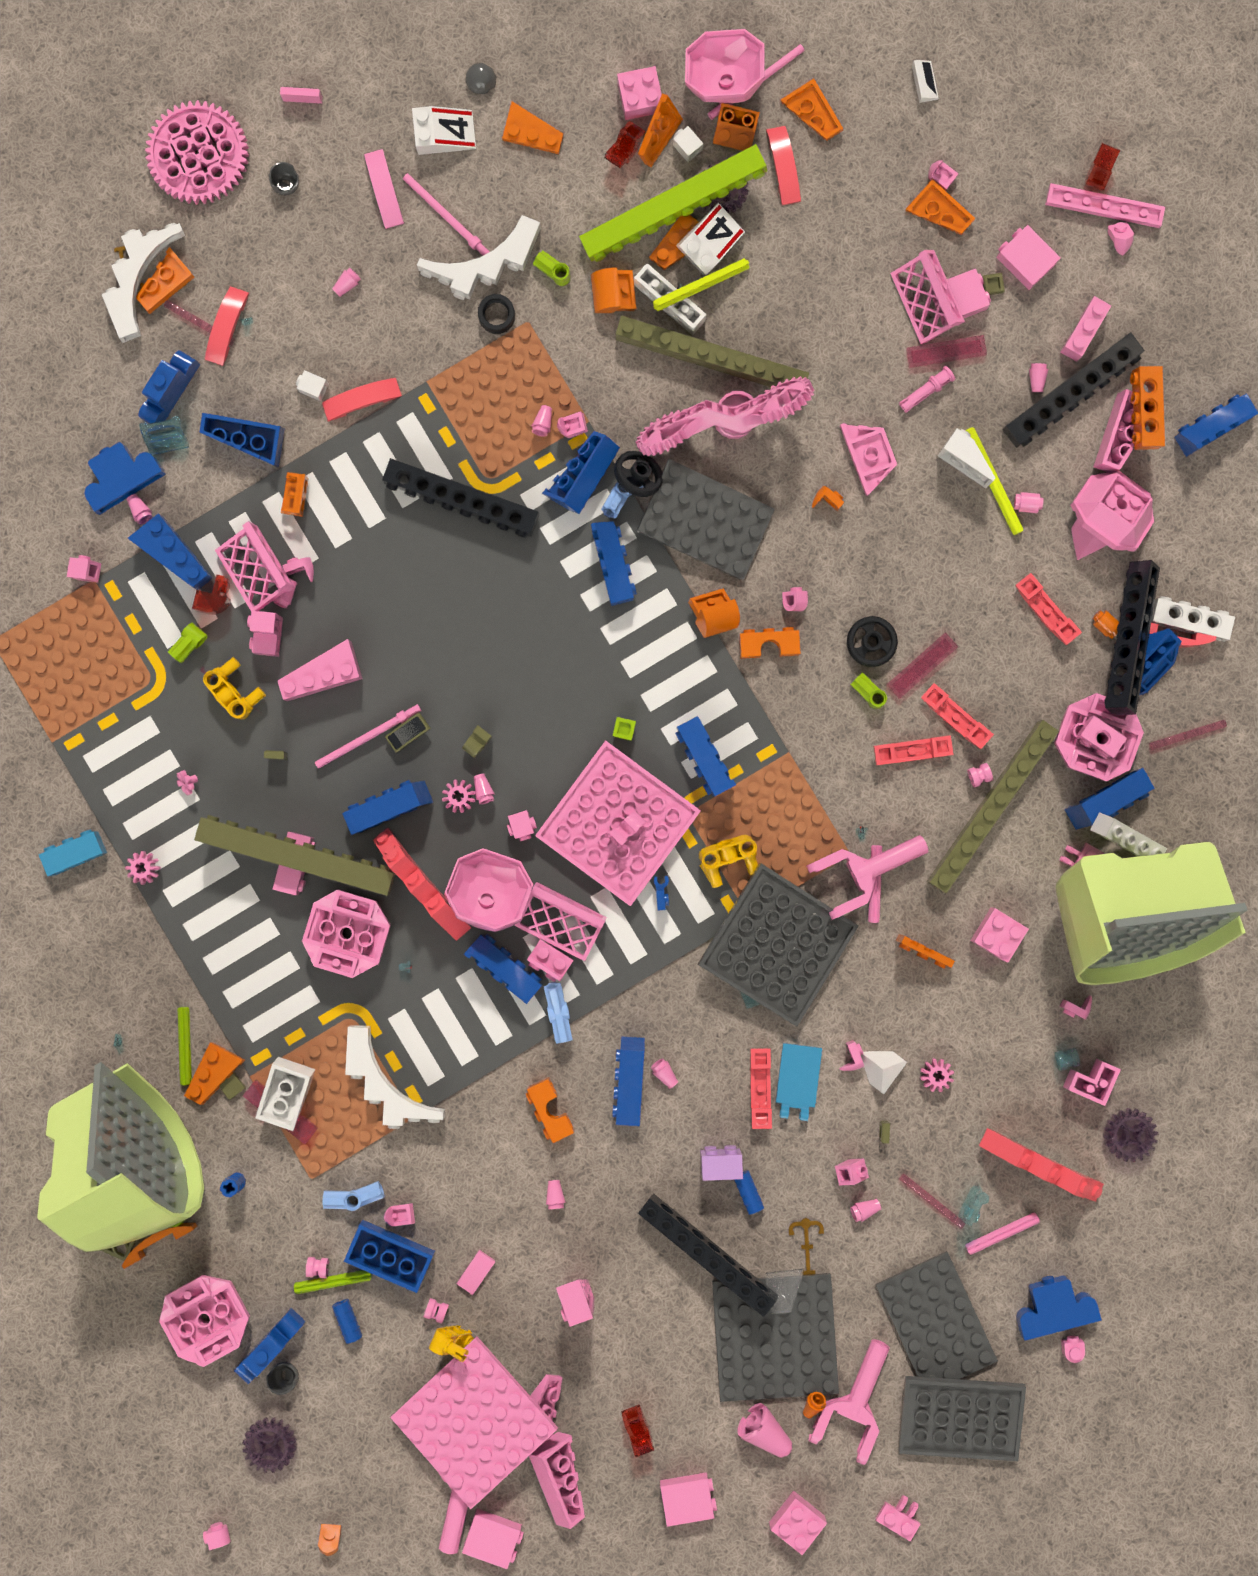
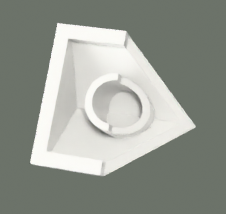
[861,1051,907,1094]

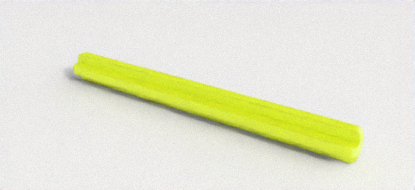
[653,258,749,311]
[965,427,1023,535]

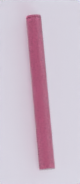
[164,300,235,346]
[1149,720,1227,750]
[899,1173,965,1229]

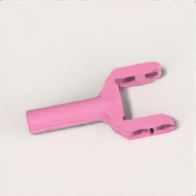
[806,835,928,920]
[808,1339,890,1465]
[439,1474,468,1554]

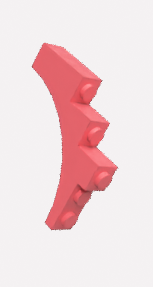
[373,828,471,941]
[979,1128,1104,1202]

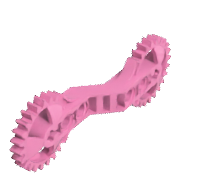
[636,376,814,456]

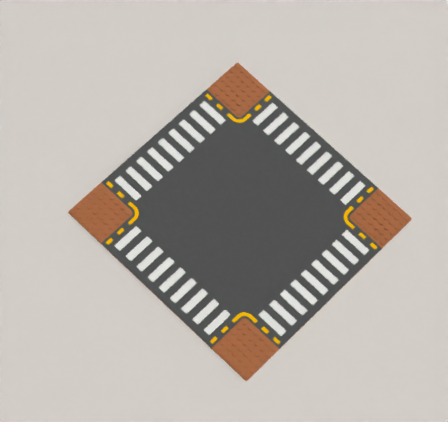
[0,322,849,1179]

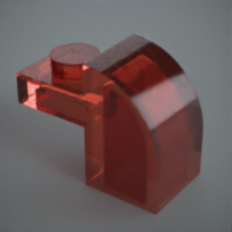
[604,121,646,168]
[1085,142,1120,191]
[192,575,231,615]
[621,1404,654,1457]

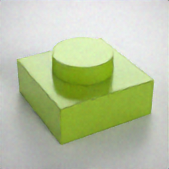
[613,717,636,741]

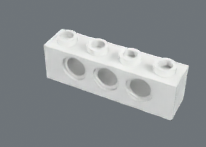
[634,264,706,336]
[1151,596,1235,642]
[1090,812,1167,857]

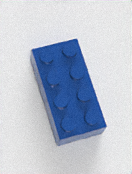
[343,1220,435,1293]

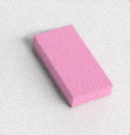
[280,87,322,104]
[457,1250,495,1295]

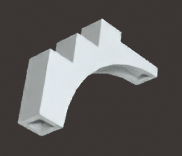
[417,215,541,300]
[102,223,185,343]
[345,1025,445,1129]

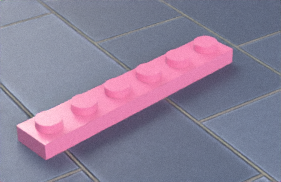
[1045,183,1165,228]

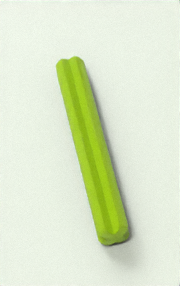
[177,1007,192,1085]
[294,1270,372,1294]

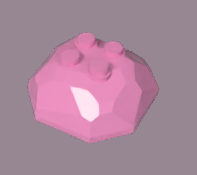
[685,29,765,103]
[444,848,533,932]

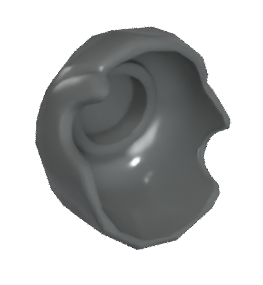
[465,63,497,94]
[269,162,299,196]
[266,1362,299,1395]

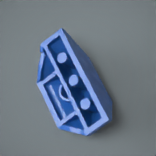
[1124,628,1182,695]

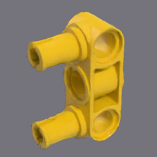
[203,657,266,720]
[699,835,758,888]
[429,1325,474,1362]

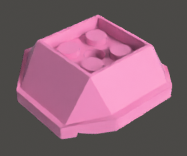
[1070,471,1154,552]
[1054,693,1144,782]
[302,889,391,978]
[159,1275,250,1367]

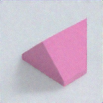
[1071,519,1107,560]

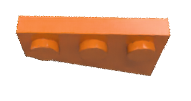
[780,78,844,141]
[638,93,683,167]
[502,101,564,154]
[905,179,976,235]
[649,215,699,270]
[136,247,195,314]
[896,934,955,969]
[184,1042,245,1105]

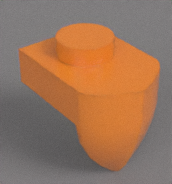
[812,486,844,511]
[318,1524,341,1556]

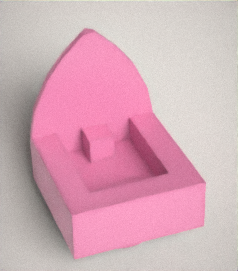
[928,160,958,191]
[1108,222,1134,255]
[557,412,588,438]
[283,557,314,582]
[1060,995,1092,1020]
[839,1040,864,1071]
[383,1203,415,1226]

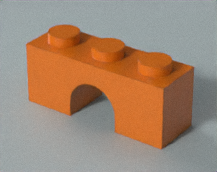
[739,627,801,659]
[526,1077,575,1143]

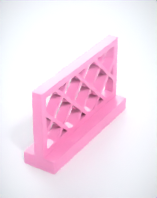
[890,250,965,344]
[215,521,295,611]
[514,882,607,961]

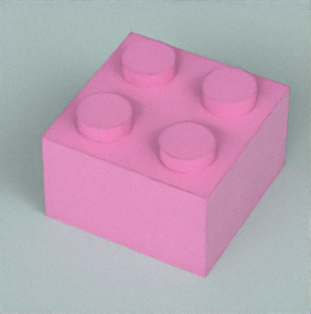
[617,66,662,120]
[970,907,1029,963]
[769,1491,827,1555]

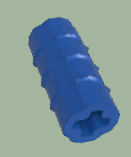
[734,1170,764,1215]
[220,1172,246,1197]
[332,1299,362,1344]

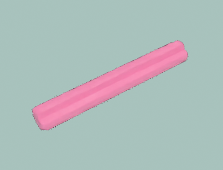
[868,845,882,923]
[965,1213,1040,1255]

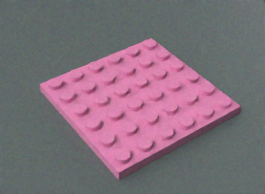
[535,740,701,906]
[390,1336,558,1509]

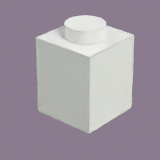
[673,126,703,162]
[296,370,329,401]

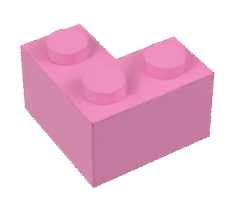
[247,611,283,657]
[1063,1059,1121,1106]

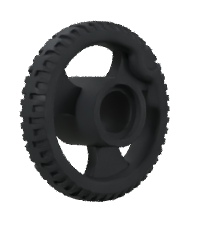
[614,451,663,497]
[847,616,898,667]

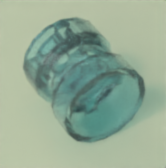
[1054,1047,1080,1071]

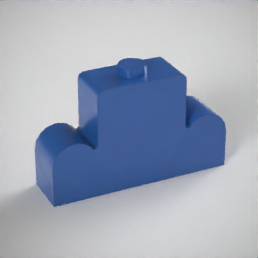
[138,350,200,430]
[84,442,166,515]
[1016,1275,1102,1341]
[234,1308,305,1384]

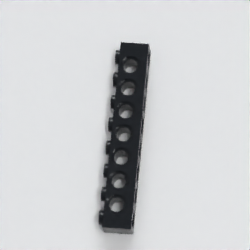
[1002,332,1145,448]
[382,458,539,538]
[1105,560,1160,715]
[638,1193,778,1317]

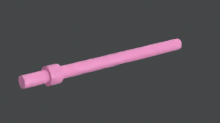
[707,44,804,120]
[403,173,490,256]
[315,704,422,769]

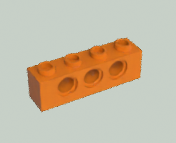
[1130,366,1165,450]

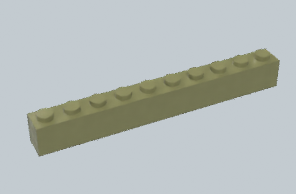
[616,315,809,387]
[927,720,1059,893]
[194,815,396,896]

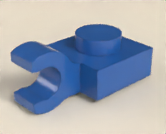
[654,876,669,911]

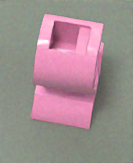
[607,810,646,848]

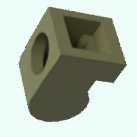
[462,725,493,758]

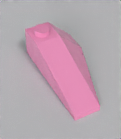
[530,1374,562,1438]

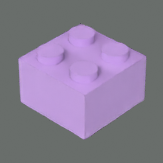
[700,1145,743,1181]

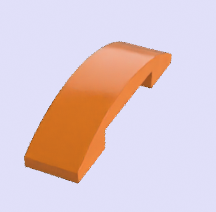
[122,1222,198,1269]

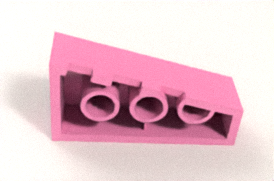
[1093,389,1149,473]
[278,639,363,702]
[556,1279,595,1327]
[529,1432,585,1529]

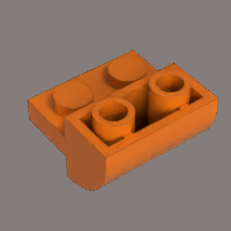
[713,103,760,151]
[591,267,637,313]
[688,588,740,638]

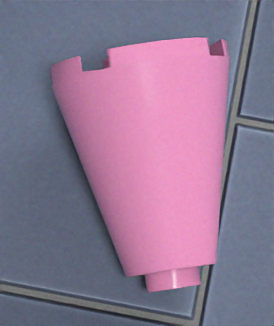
[737,1403,792,1458]

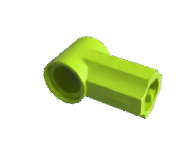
[533,250,571,286]
[168,622,208,663]
[850,672,887,709]

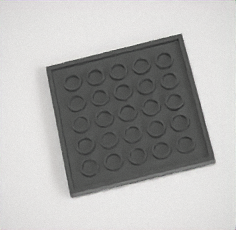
[697,863,858,1027]
[712,1273,839,1402]

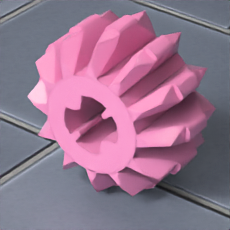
[442,780,475,813]
[125,851,161,885]
[920,1058,954,1092]

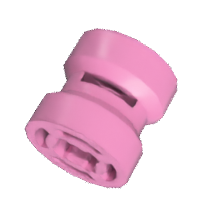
[967,763,993,788]
[306,1257,329,1279]
[424,1298,449,1324]

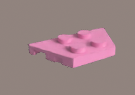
[840,423,897,496]

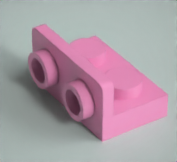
[527,939,573,982]

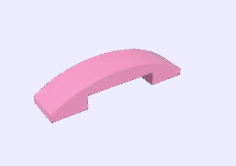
[364,149,404,229]

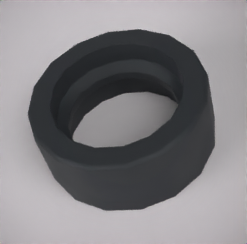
[478,294,515,334]

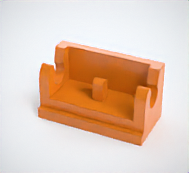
[281,472,309,517]

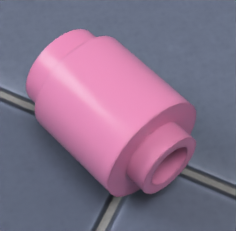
[1014,492,1043,513]

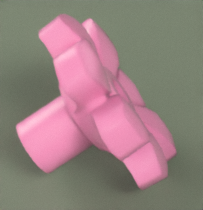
[177,770,198,795]

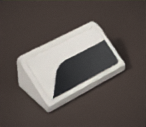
[912,60,939,103]

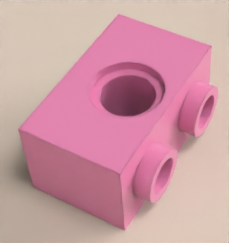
[1076,716,1127,759]

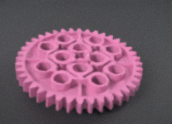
[145,100,249,205]

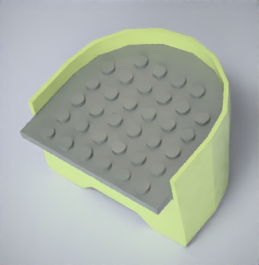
[1056,842,1248,985]
[37,1062,204,1252]

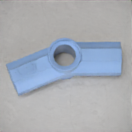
[601,482,643,518]
[544,982,573,1044]
[323,1181,385,1211]

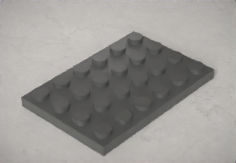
[636,459,775,581]
[875,1251,998,1379]
[898,1376,1026,1461]

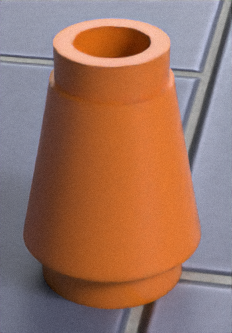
[803,1392,826,1418]

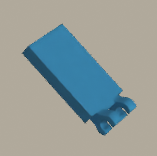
[775,1043,822,1121]

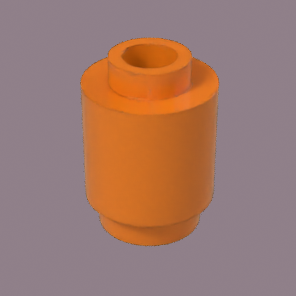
[1092,610,1119,639]

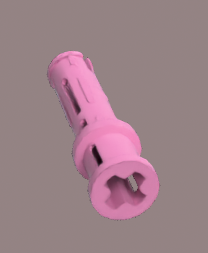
[899,366,955,413]

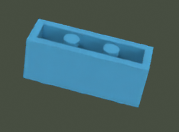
[39,829,107,877]

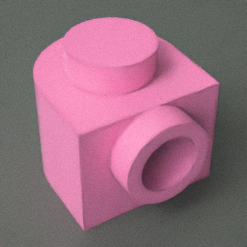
[782,587,808,612]
[1061,1336,1085,1363]
[203,1522,231,1550]

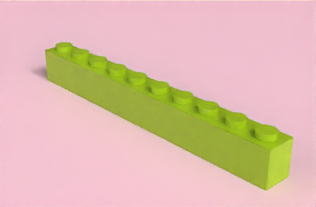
[579,144,768,262]

